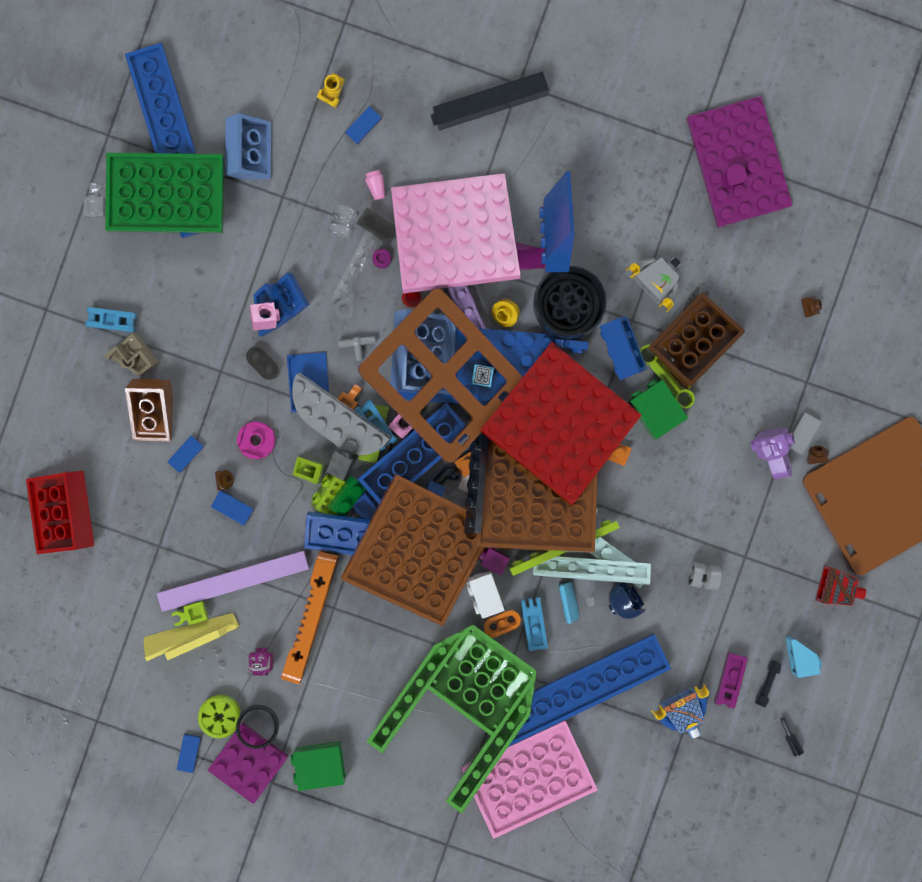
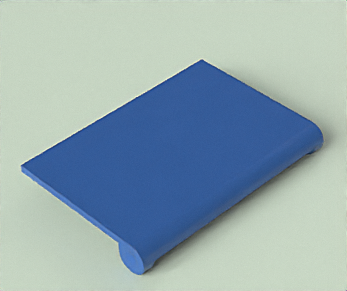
[287,352,329,412]

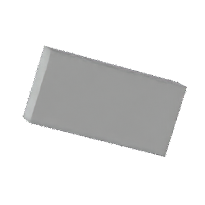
[791,412,821,455]

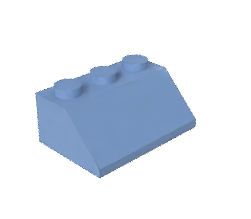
[225,113,271,180]

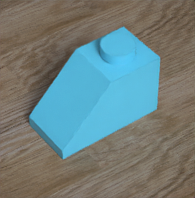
[785,636,822,678]

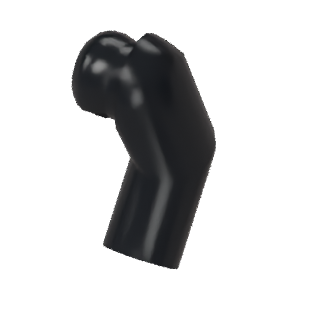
[433,467,462,485]

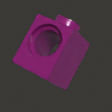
[479,548,510,576]

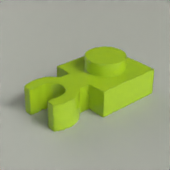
[171,601,209,626]

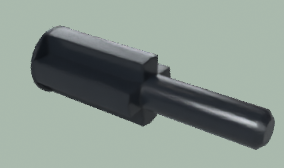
[780,717,804,756]

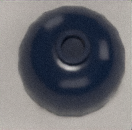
[609,582,645,619]

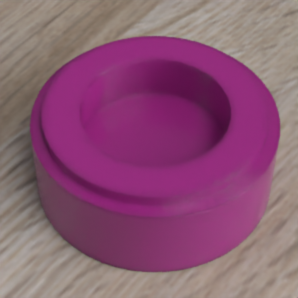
[372,249,392,269]

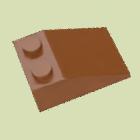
[125,379,173,442]

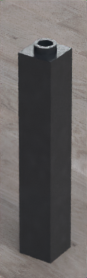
[430,71,549,131]

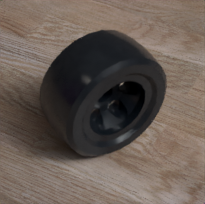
[533,266,607,340]

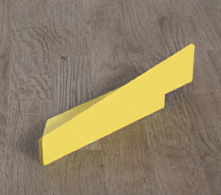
[144,613,240,661]

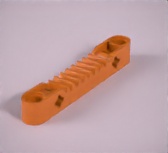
[281,551,339,685]

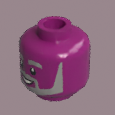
[248,648,274,676]

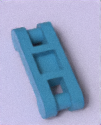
[85,307,137,333]
[354,399,397,451]

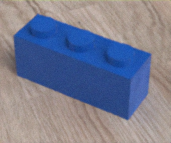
[599,316,648,380]

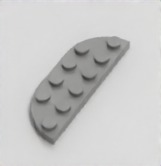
[292,373,392,455]

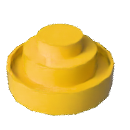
[491,299,520,327]

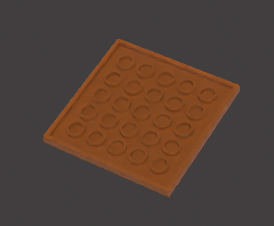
[476,439,597,553]
[341,473,484,626]

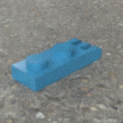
[521,596,548,651]

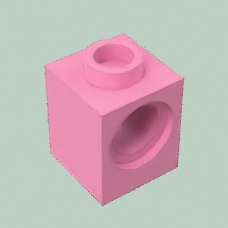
[250,302,280,331]
[388,414,413,439]

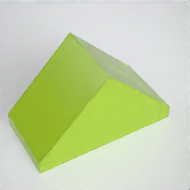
[292,456,326,484]

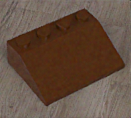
[648,292,745,390]

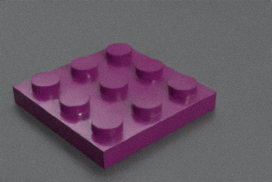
[207,722,288,804]

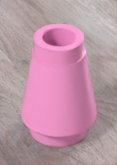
[365,170,385,200]

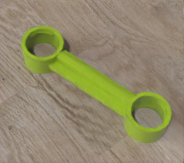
[640,345,695,409]

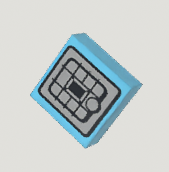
[471,365,494,387]

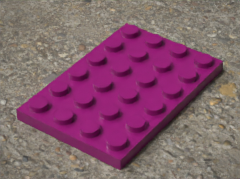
[686,96,793,228]

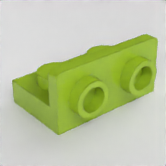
[311,473,346,515]

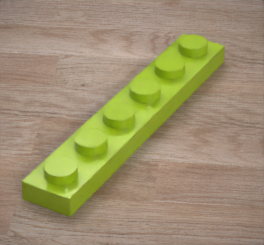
[509,519,620,576]

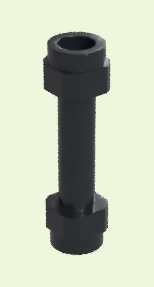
[755,660,782,708]

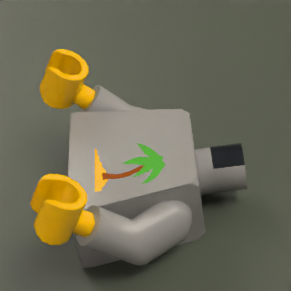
[625,257,681,313]

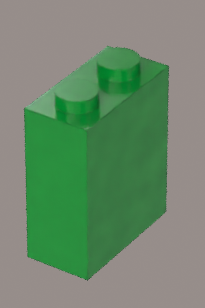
[628,379,688,440]
[291,741,346,791]

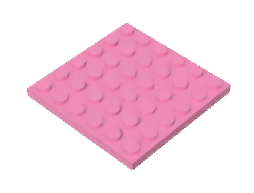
[391,173,520,293]

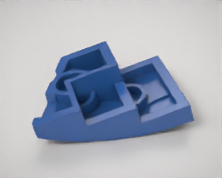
[253,273,310,336]

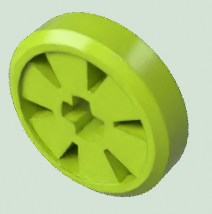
[198,694,241,738]

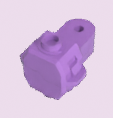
[751,428,795,479]

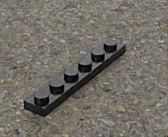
[464,432,489,534]

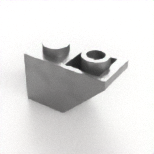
[326,450,356,481]

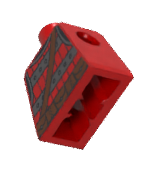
[815,565,866,606]

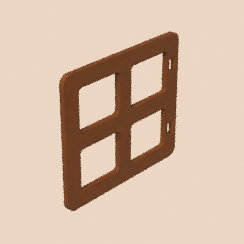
[358,289,523,462]

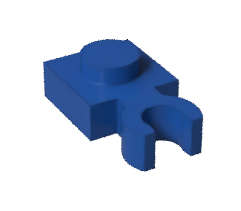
[555,339,588,354]

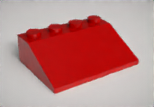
[26,470,94,554]

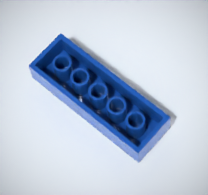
[358,403,467,503]

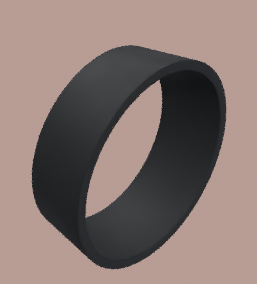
[236,705,279,749]

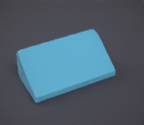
[558,581,580,624]

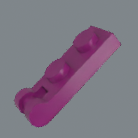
[714,652,748,709]

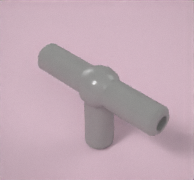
[338,336,376,361]

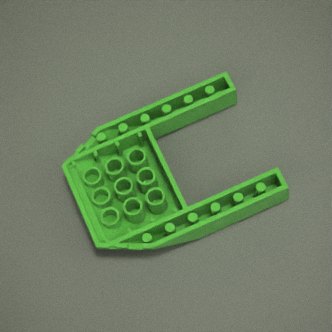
[367,625,537,814]

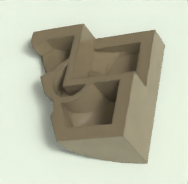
[104,332,160,376]

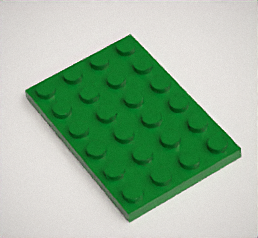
[105,153,224,233]

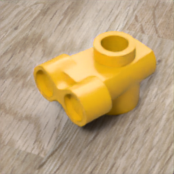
[316,73,345,108]

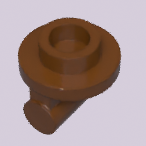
[801,296,822,318]
[807,445,829,464]
[215,470,234,490]

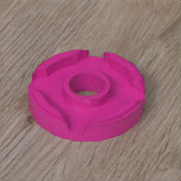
[237,421,276,459]

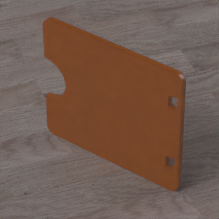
[802,417,922,575]

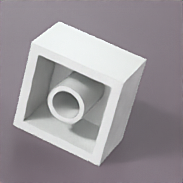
[467,569,504,619]

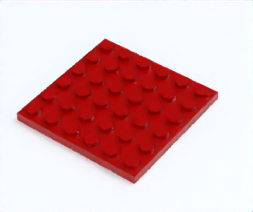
[480,342,642,505]

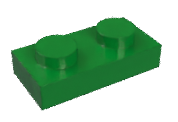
[327,475,366,516]

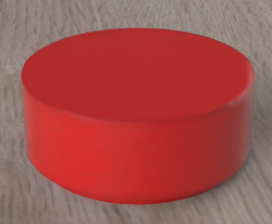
[402,292,421,308]

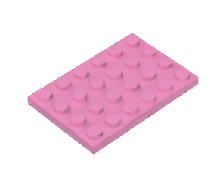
[461,720,598,839]

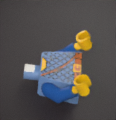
[651,684,709,739]

